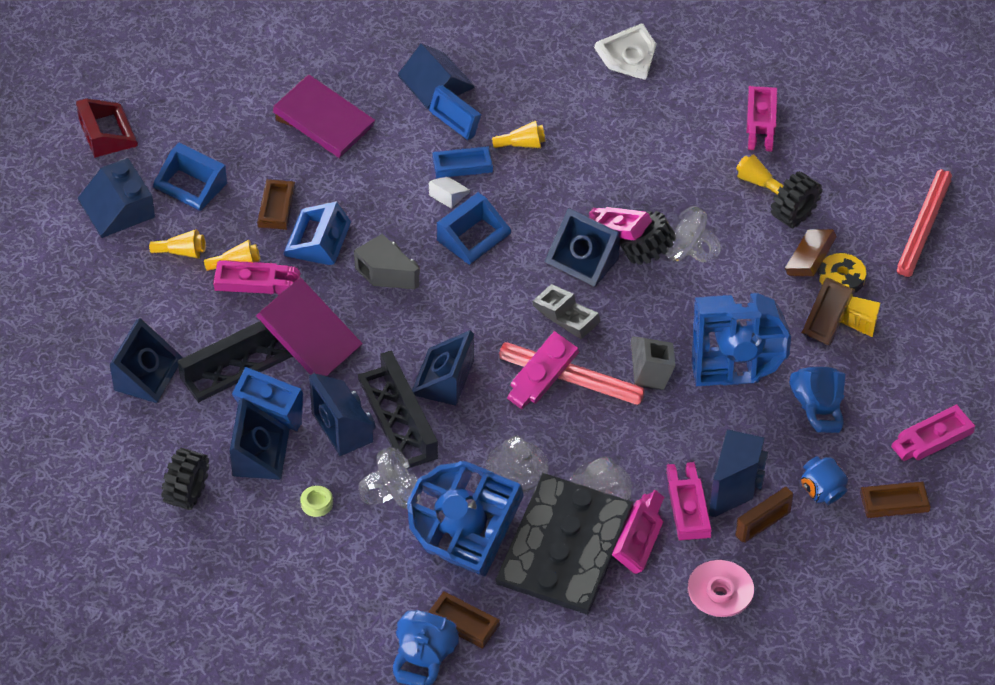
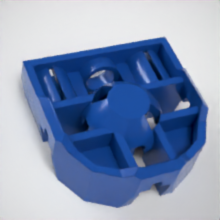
[691,293,791,386]
[407,461,524,577]

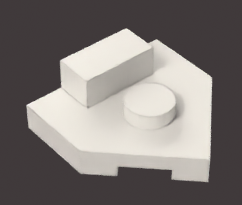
[594,23,656,79]

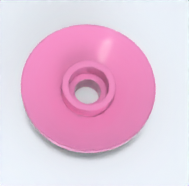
[688,560,754,617]

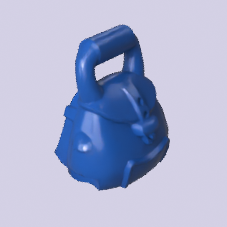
[789,367,845,433]
[393,610,459,685]

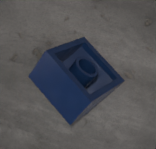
[78,158,155,238]
[309,373,376,456]
[709,429,768,517]

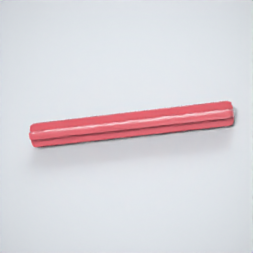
[897,169,952,277]
[499,342,644,405]

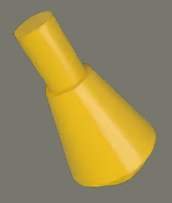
[492,121,546,148]
[736,154,784,195]
[149,229,206,259]
[204,240,260,271]

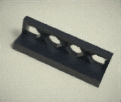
[178,321,293,403]
[358,350,438,470]

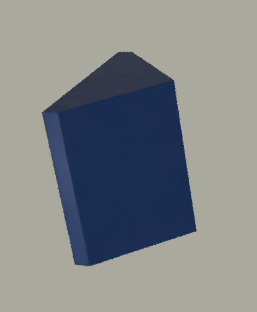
[398,43,475,109]
[544,208,620,287]
[110,318,184,403]
[412,330,474,406]
[230,398,290,480]

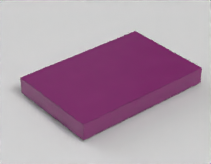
[273,74,375,158]
[256,277,363,376]

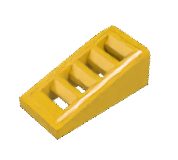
[841,296,880,337]

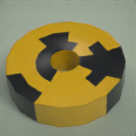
[818,253,867,293]

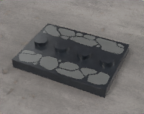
[496,473,633,615]

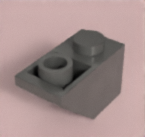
[354,234,420,289]
[631,336,676,390]

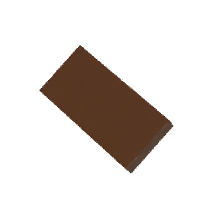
[257,179,295,230]
[785,229,837,276]
[801,278,855,345]
[860,481,930,518]
[735,487,794,543]
[428,591,500,649]

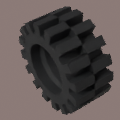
[770,171,823,228]
[620,211,676,265]
[161,448,209,510]

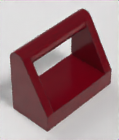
[76,98,138,158]

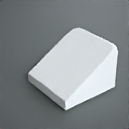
[429,177,470,209]

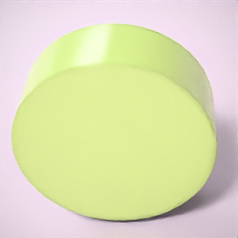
[301,486,333,517]

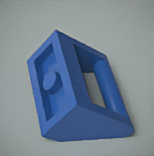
[153,143,227,211]
[437,192,511,265]
[283,202,351,265]
[232,367,303,431]

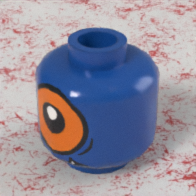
[801,456,848,505]

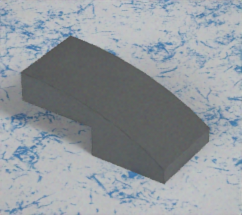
[532,284,601,339]

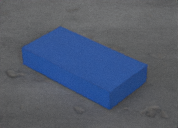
[429,85,481,140]
[432,146,493,178]

